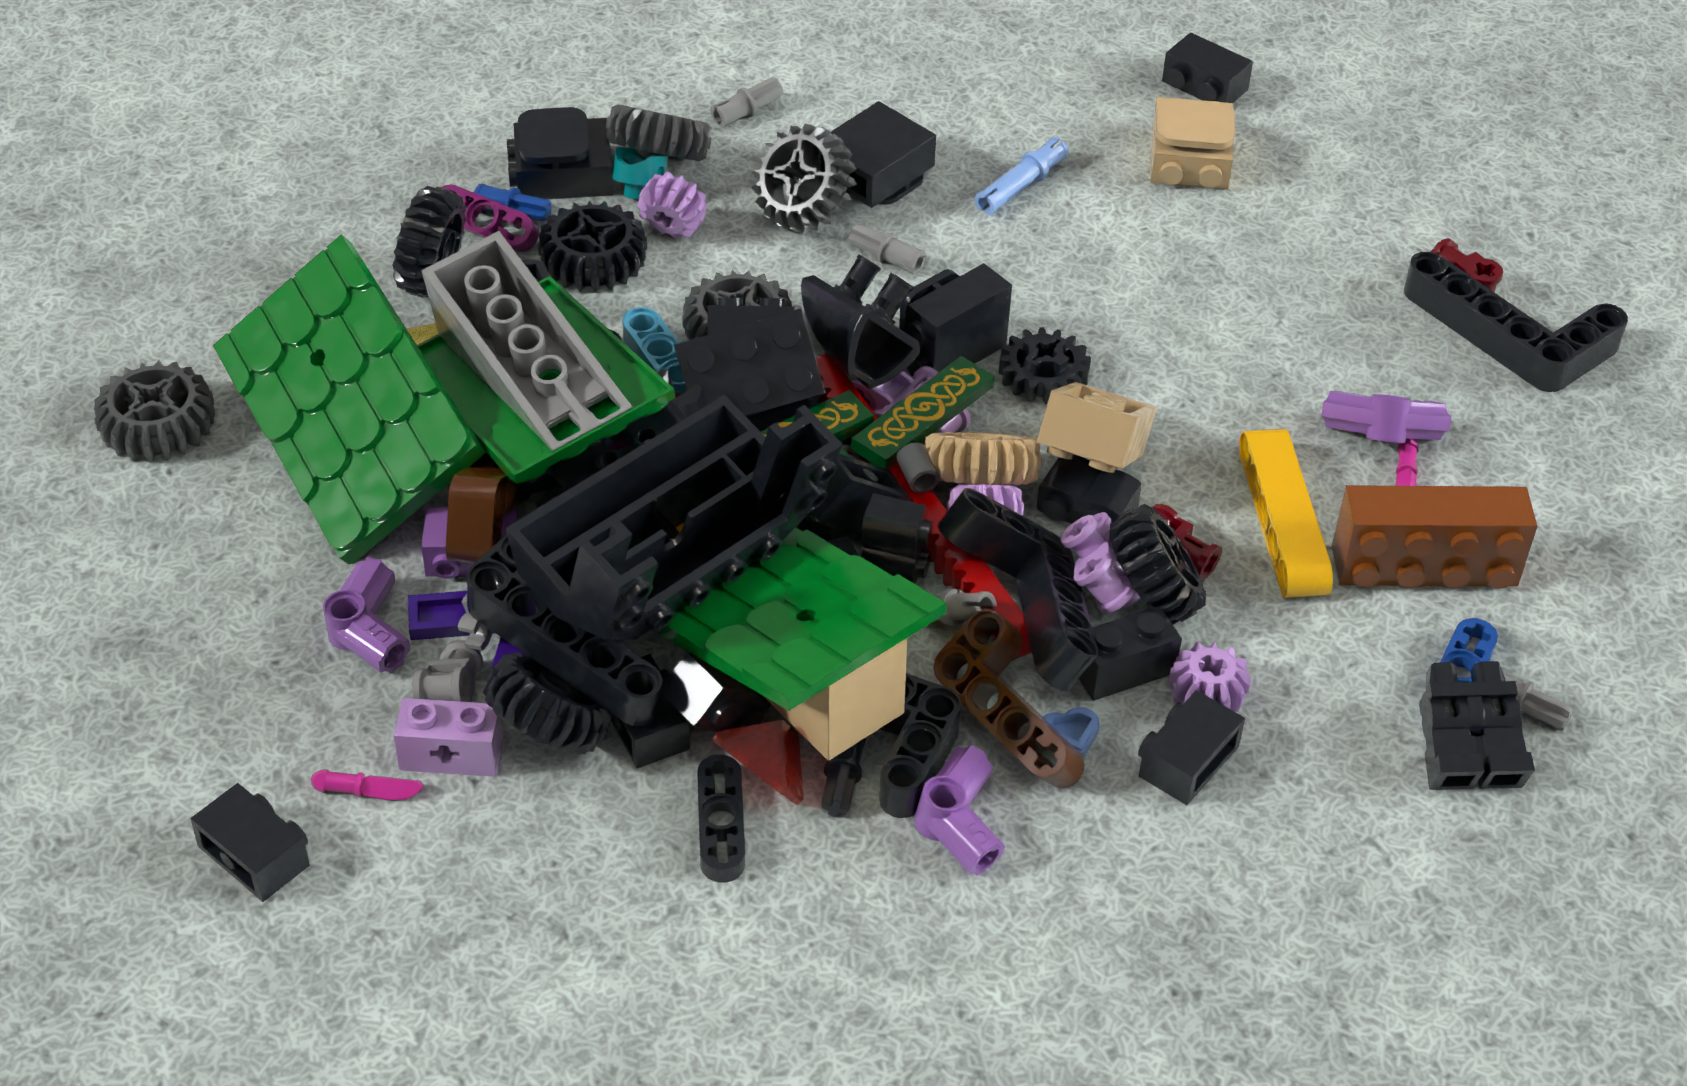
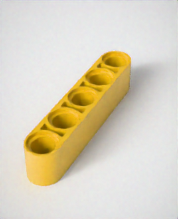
[1239,428,1333,598]

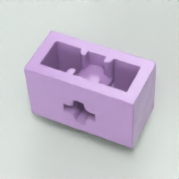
[394,698,504,777]

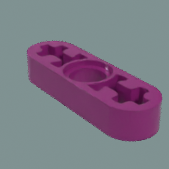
[442,184,539,252]

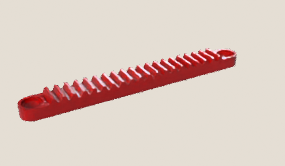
[815,353,1032,661]

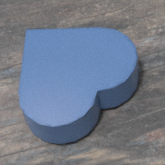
[1043,707,1100,758]

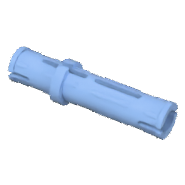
[975,137,1069,216]

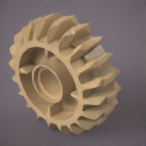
[925,432,1042,485]

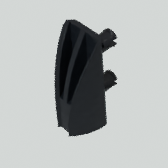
[801,254,920,389]

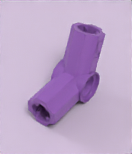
[1321,391,1451,443]
[323,557,410,674]
[914,745,1005,876]

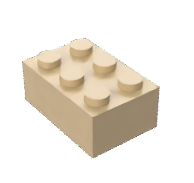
[1036,382,1157,473]

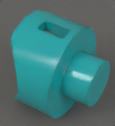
[612,147,668,199]

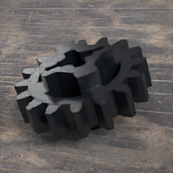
[998,327,1091,404]

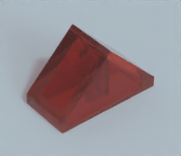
[711,720,804,805]

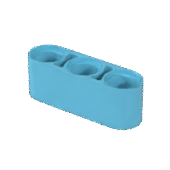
[622,307,687,395]

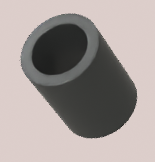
[896,443,940,493]

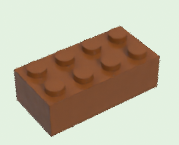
[1332,485,1538,589]

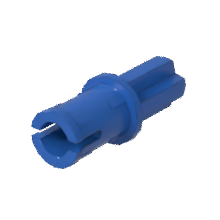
[474,184,552,221]

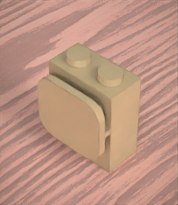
[1150,97,1235,189]

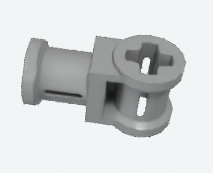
[412,640,483,702]

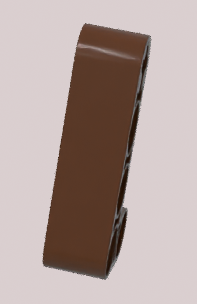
[446,457,531,563]
[933,609,1084,789]

